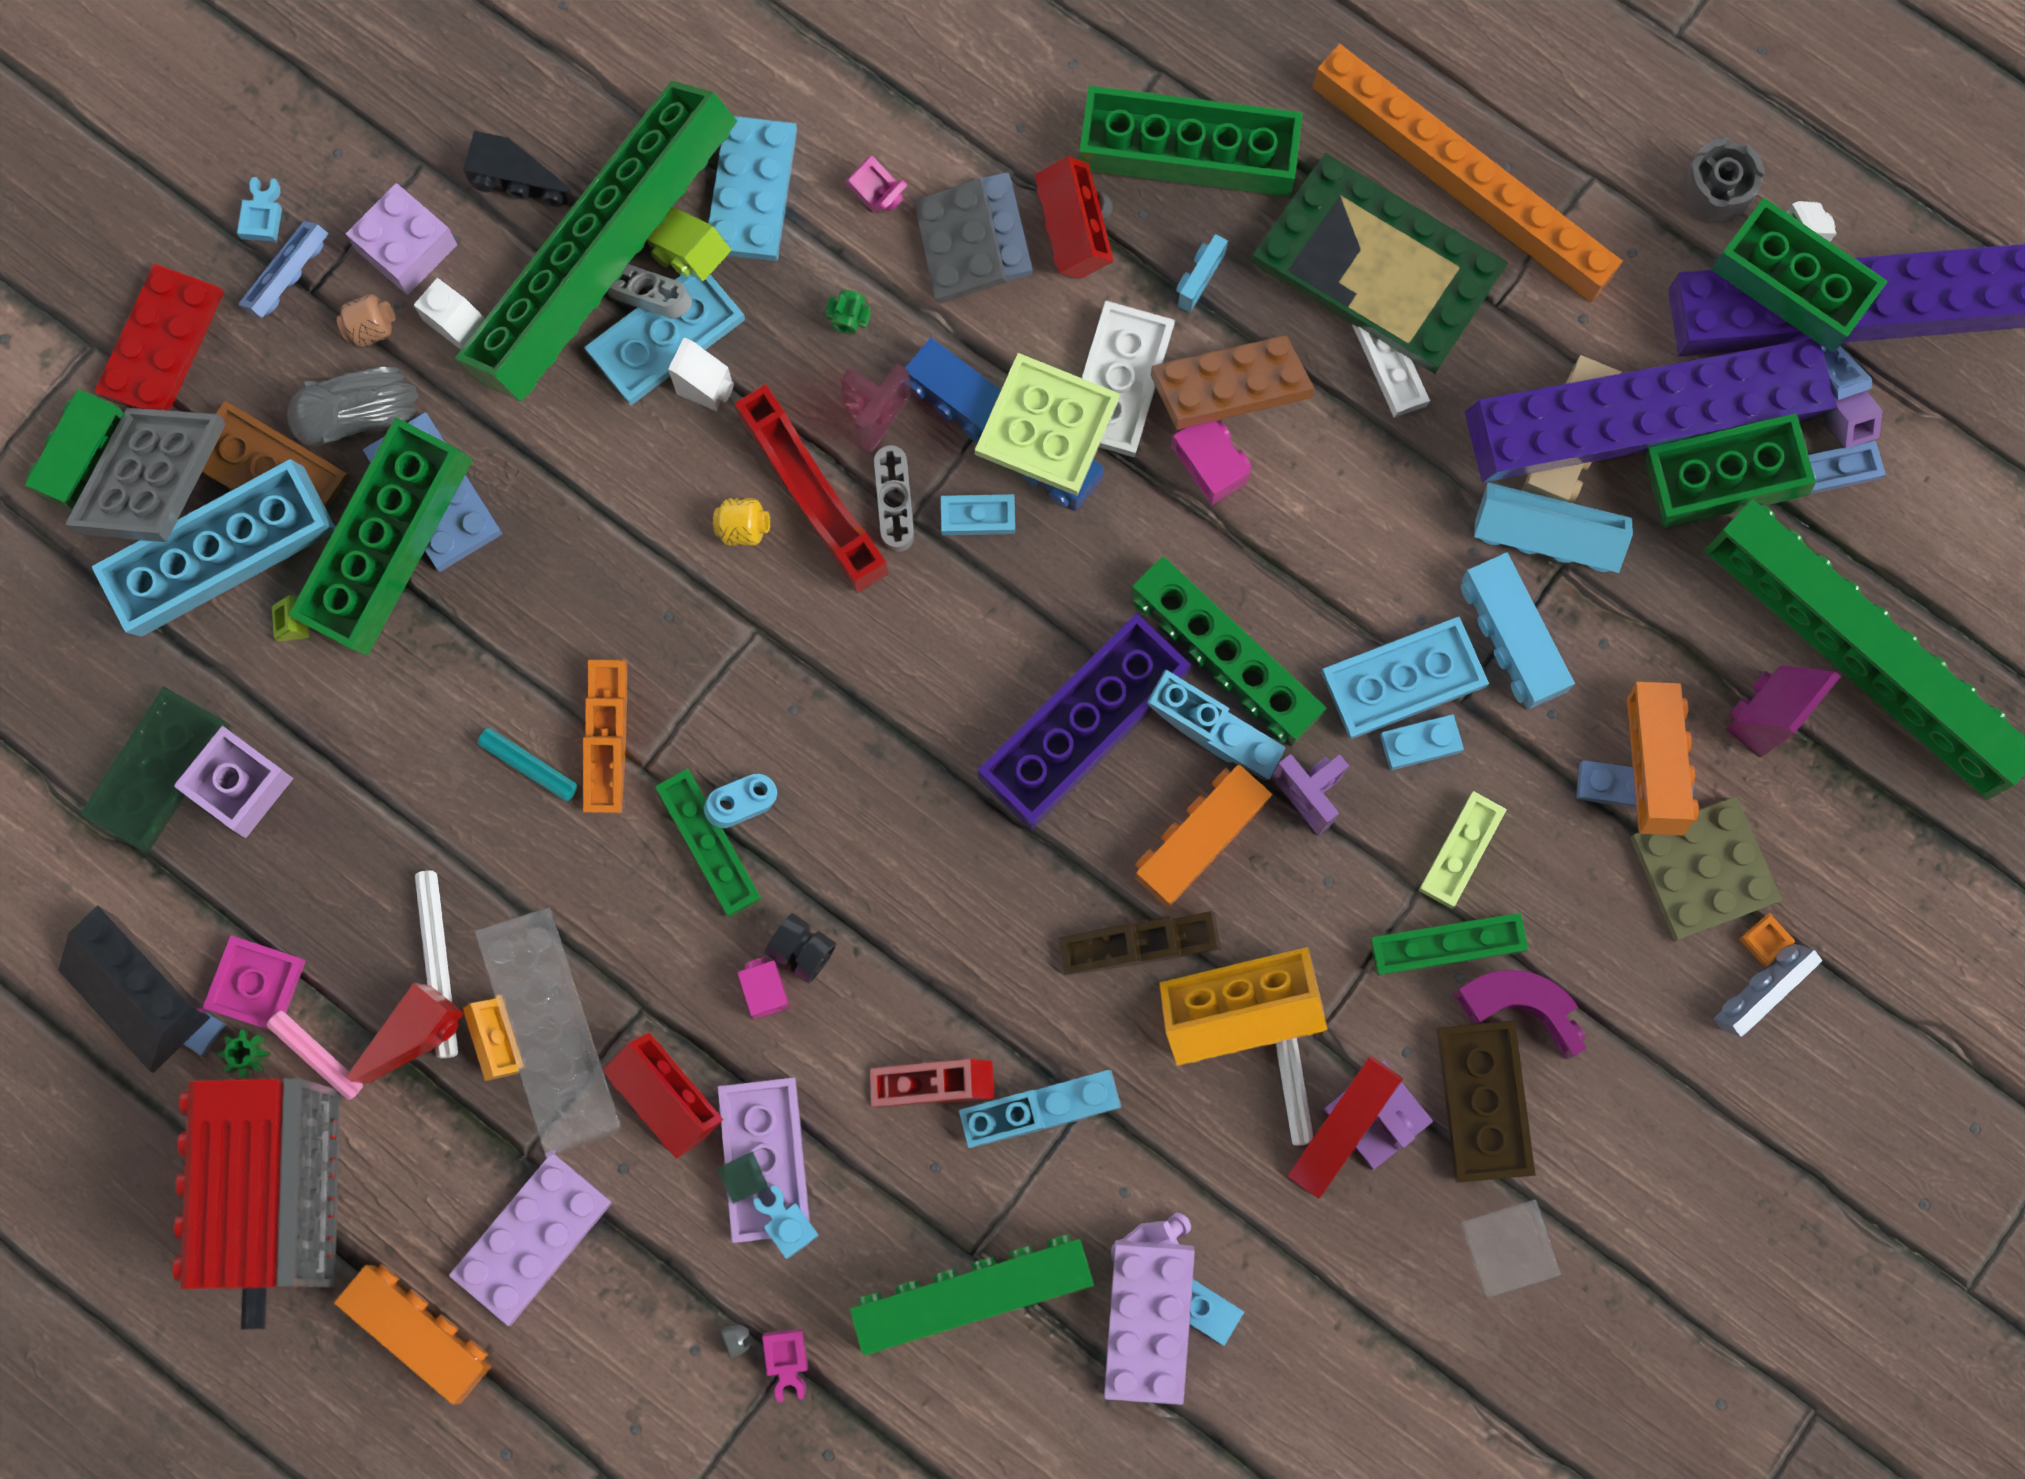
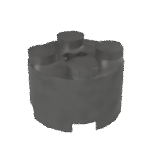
[1681,138,1765,224]

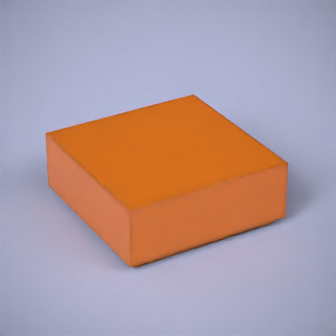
[1739,913,1796,968]

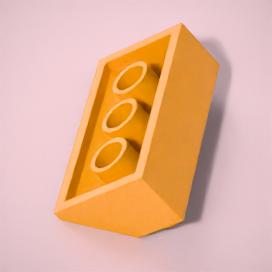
[1160,947,1328,1066]

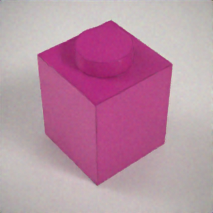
[737,957,791,1020]

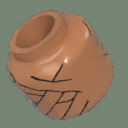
[337,294,395,347]

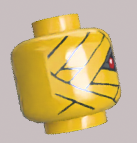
[713,498,770,546]

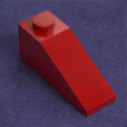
[346,983,464,1084]
[870,1058,995,1107]

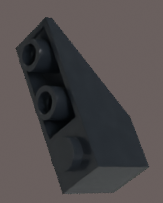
[463,131,575,207]

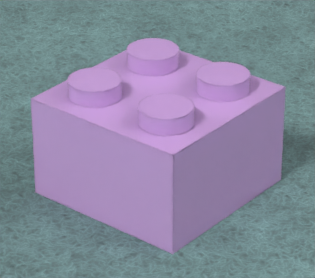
[346,183,457,295]
[174,726,294,838]

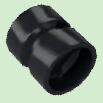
[764,913,837,984]

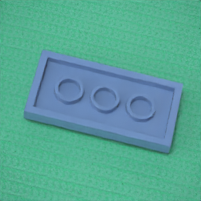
[363,412,503,572]

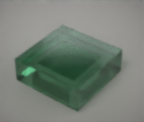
[717,1151,770,1204]

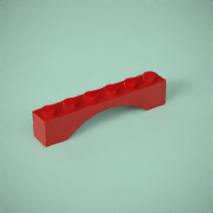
[735,384,888,594]

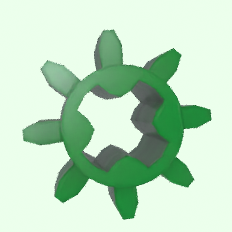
[825,290,871,335]
[218,1029,271,1079]

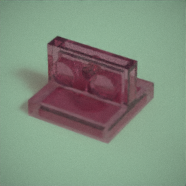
[840,363,911,454]

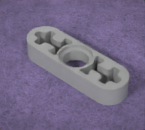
[607,264,692,318]
[874,445,914,552]

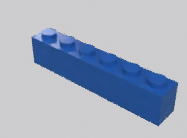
[903,338,1104,511]

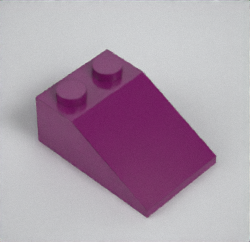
[1726,665,1841,757]

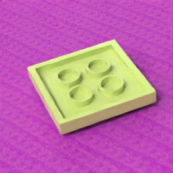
[975,353,1120,496]

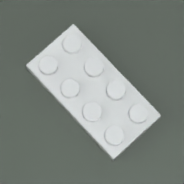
[1082,301,1175,457]

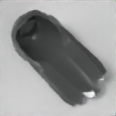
[287,366,418,446]

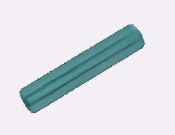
[477,728,578,801]

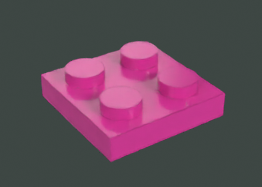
[203,935,306,1031]

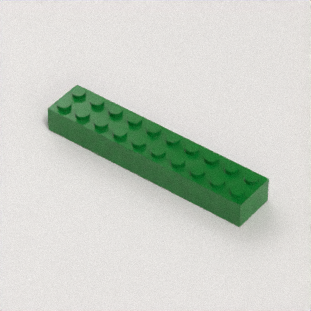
[454,80,738,402]
[1704,499,2025,800]

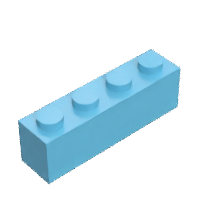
[1474,482,1633,573]
[1461,553,1575,710]

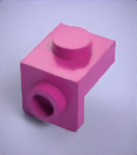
[844,155,907,213]

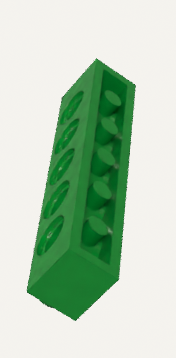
[1130,556,1326,747]

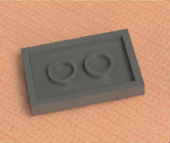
[914,179,1007,304]

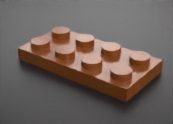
[1150,335,1315,430]
[202,401,350,510]

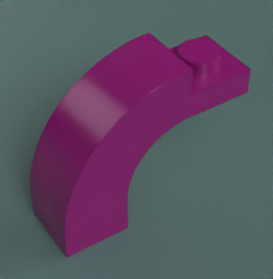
[1453,970,1587,1060]

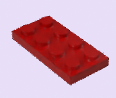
[94,263,224,411]

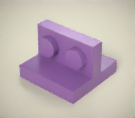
[1271,754,1349,836]
[1323,1061,1433,1170]

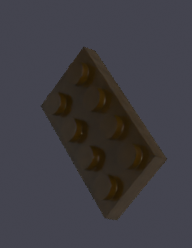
[1437,1021,1536,1183]

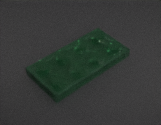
[80,686,231,853]

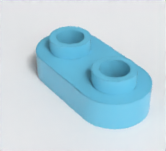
[704,774,777,828]

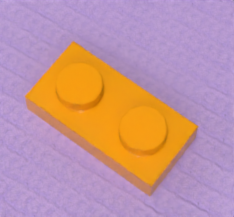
[463,997,525,1081]

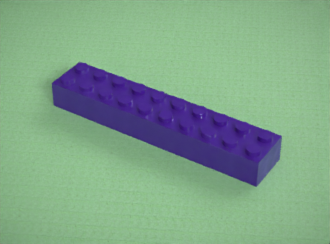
[1668,244,2025,356]
[1464,339,1837,483]

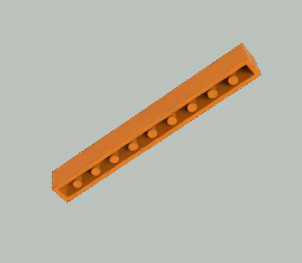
[1312,44,1623,303]

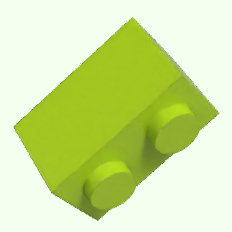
[646,207,732,282]

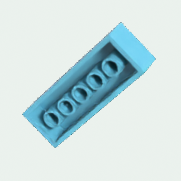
[91,459,336,637]

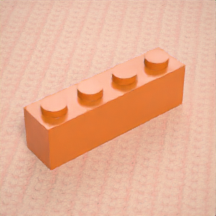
[1627,682,1699,836]
[1134,764,1273,909]
[334,1264,492,1405]

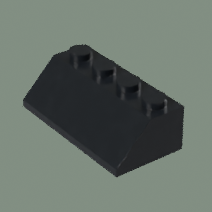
[58,905,211,1073]

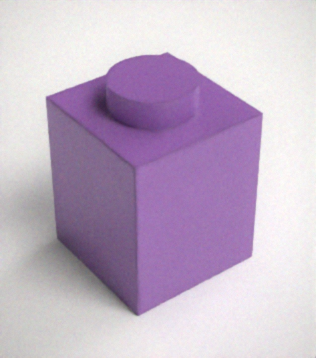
[1824,391,1883,449]

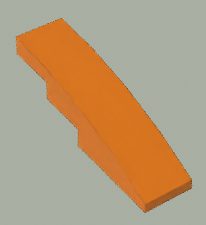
[583,659,628,813]

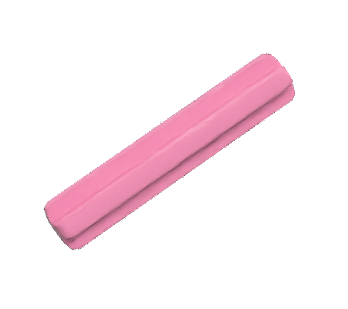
[267,1011,363,1100]

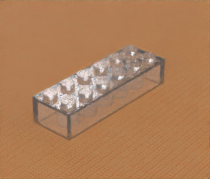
[475,907,621,1158]

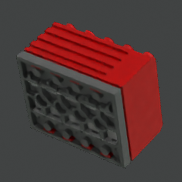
[173,1078,340,1330]

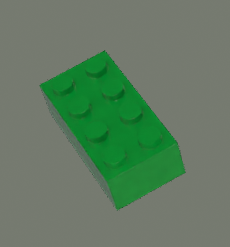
[1711,197,1888,353]
[1645,413,1816,529]

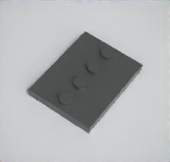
[65,408,226,542]

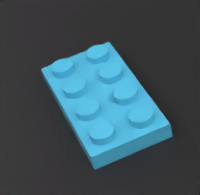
[709,116,797,262]
[584,274,745,406]
[1321,617,1489,740]

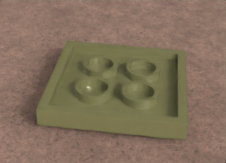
[1630,796,1783,942]

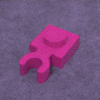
[762,1328,808,1402]

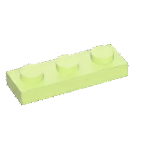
[1418,791,1507,909]

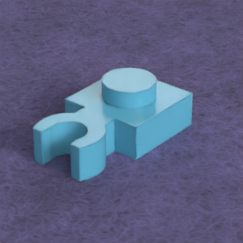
[237,177,282,242]
[754,1185,819,1259]

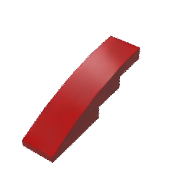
[1288,1055,1404,1199]

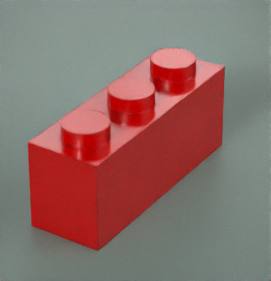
[1034,156,1114,279]
[602,1032,724,1159]

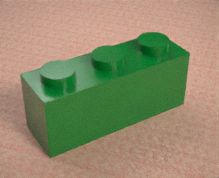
[25,389,124,511]

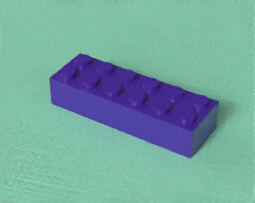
[978,613,1191,831]

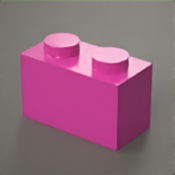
[1171,420,1251,506]

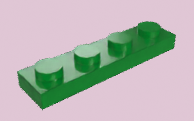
[655,768,762,918]
[1370,913,1529,976]

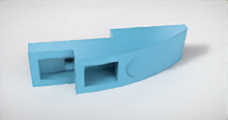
[1147,670,1286,781]
[959,1070,1121,1148]

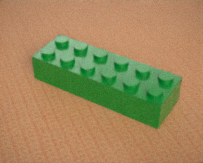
[1079,85,1303,197]
[288,417,474,655]
[850,1234,1094,1356]

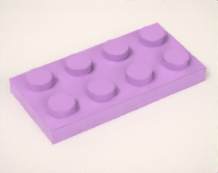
[718,1078,810,1243]
[449,1152,613,1326]
[1104,1240,1195,1405]

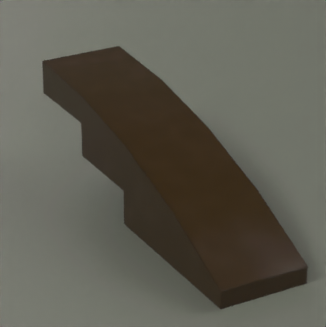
[1058,911,1221,975]

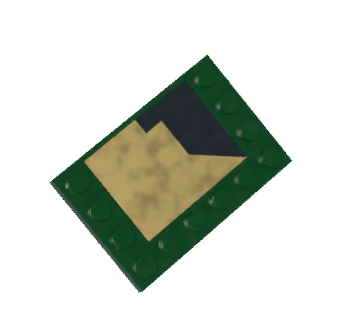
[1250,152,1509,374]

